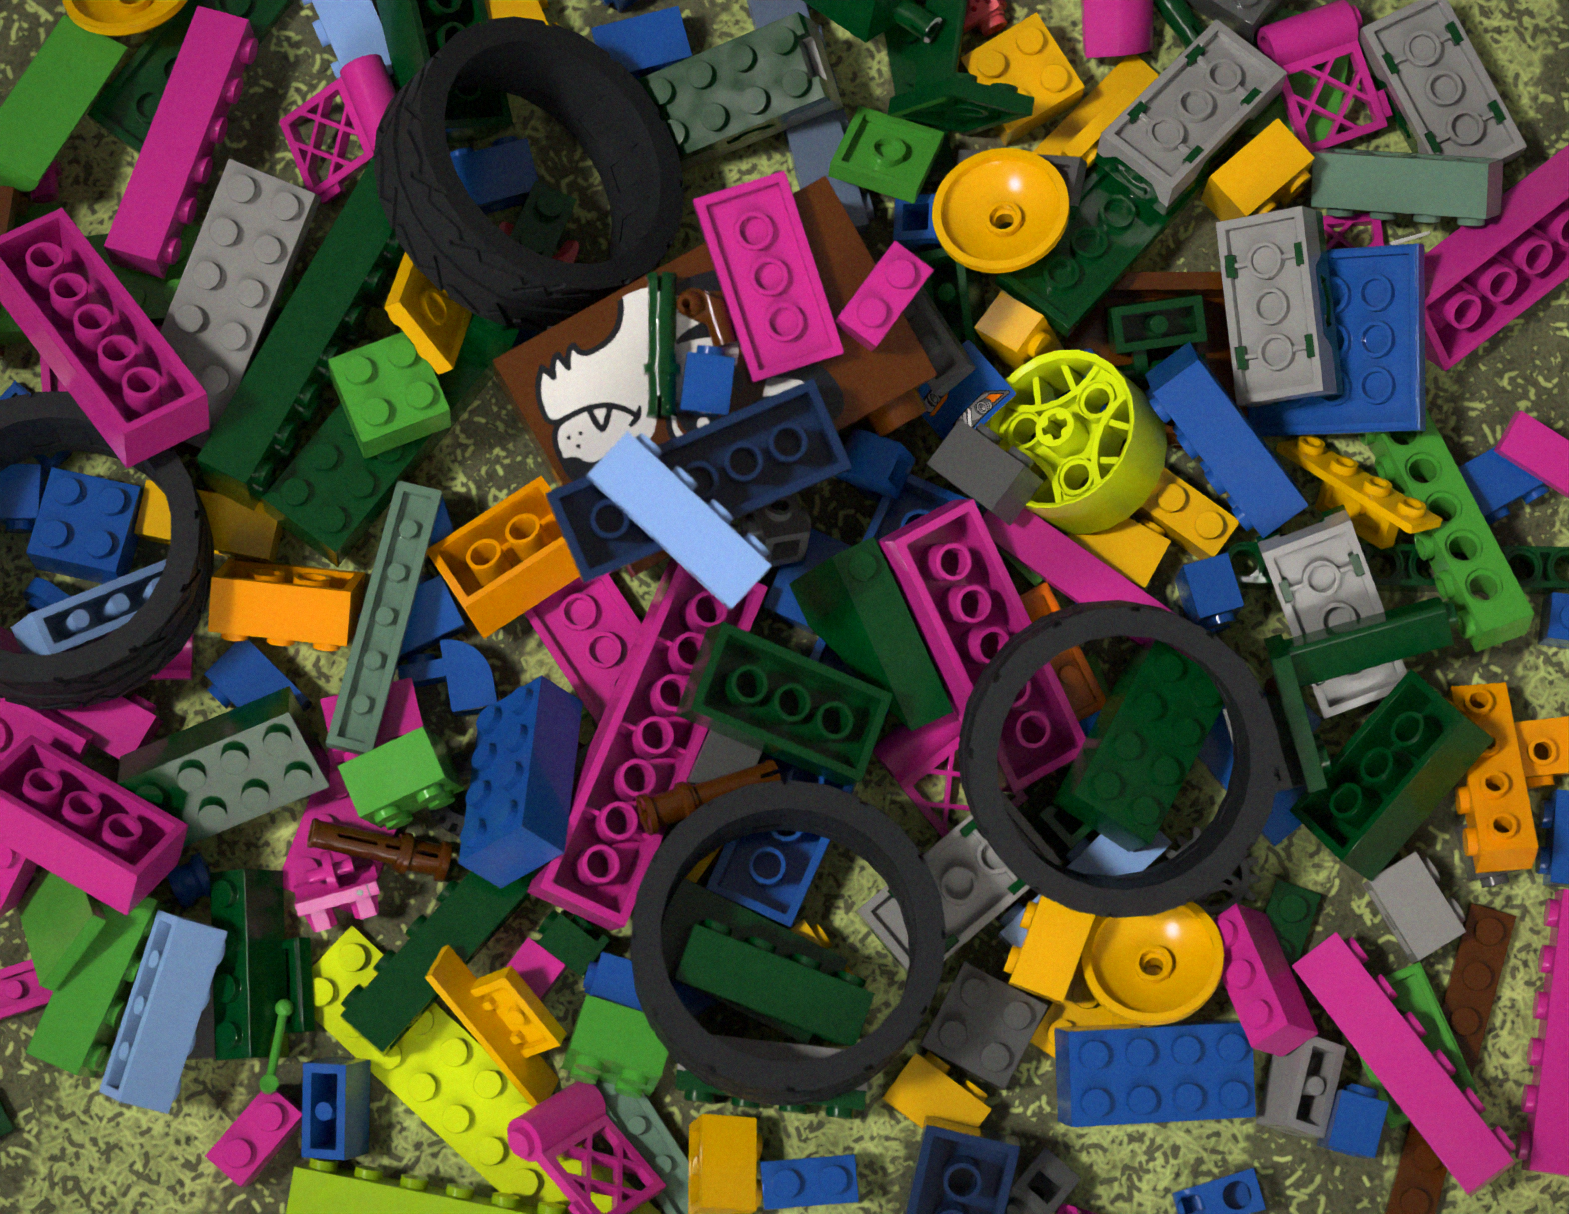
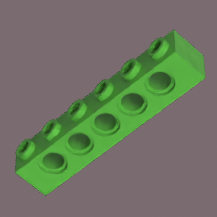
[1357,408,1535,652]

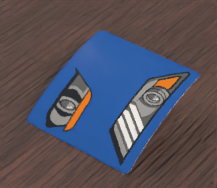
[918,340,1016,441]

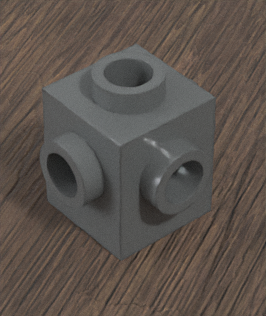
[741,494,811,567]

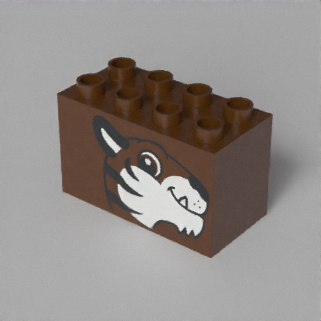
[493,175,937,578]

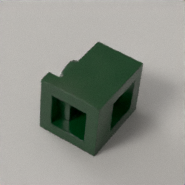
[537,909,612,979]

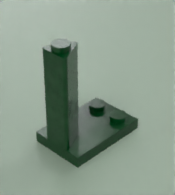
[888,0,1035,135]
[1264,596,1459,793]

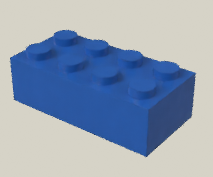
[1145,341,1309,538]
[458,675,583,888]
[1054,1018,1256,1127]

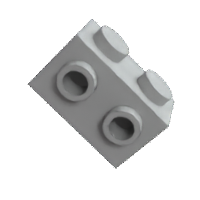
[1362,851,1466,963]
[1256,1036,1346,1139]

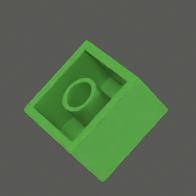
[328,332,451,459]
[338,726,465,830]
[561,994,669,1099]

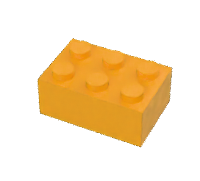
[427,475,580,639]
[208,558,365,651]

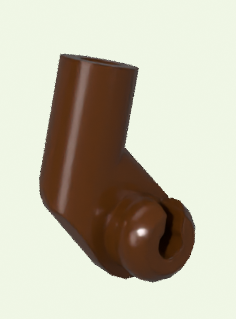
[676,288,736,348]

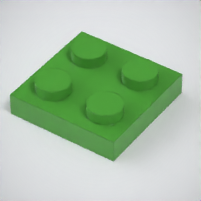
[828,105,945,204]

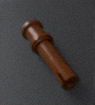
[636,759,781,836]
[307,818,452,882]

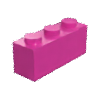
[1212,903,1319,1057]

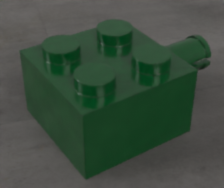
[802,0,942,43]

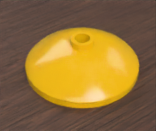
[62,0,188,36]
[932,148,1070,273]
[1081,901,1224,1025]

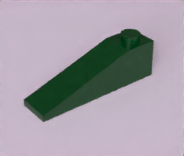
[789,537,953,732]

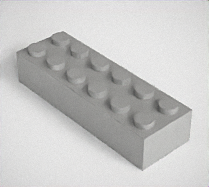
[160,159,322,449]

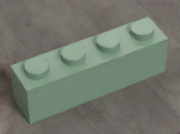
[1311,148,1503,226]

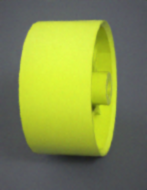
[984,350,1167,534]

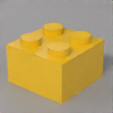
[958,12,1085,146]
[1201,118,1315,221]

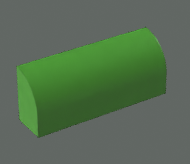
[0,15,128,192]

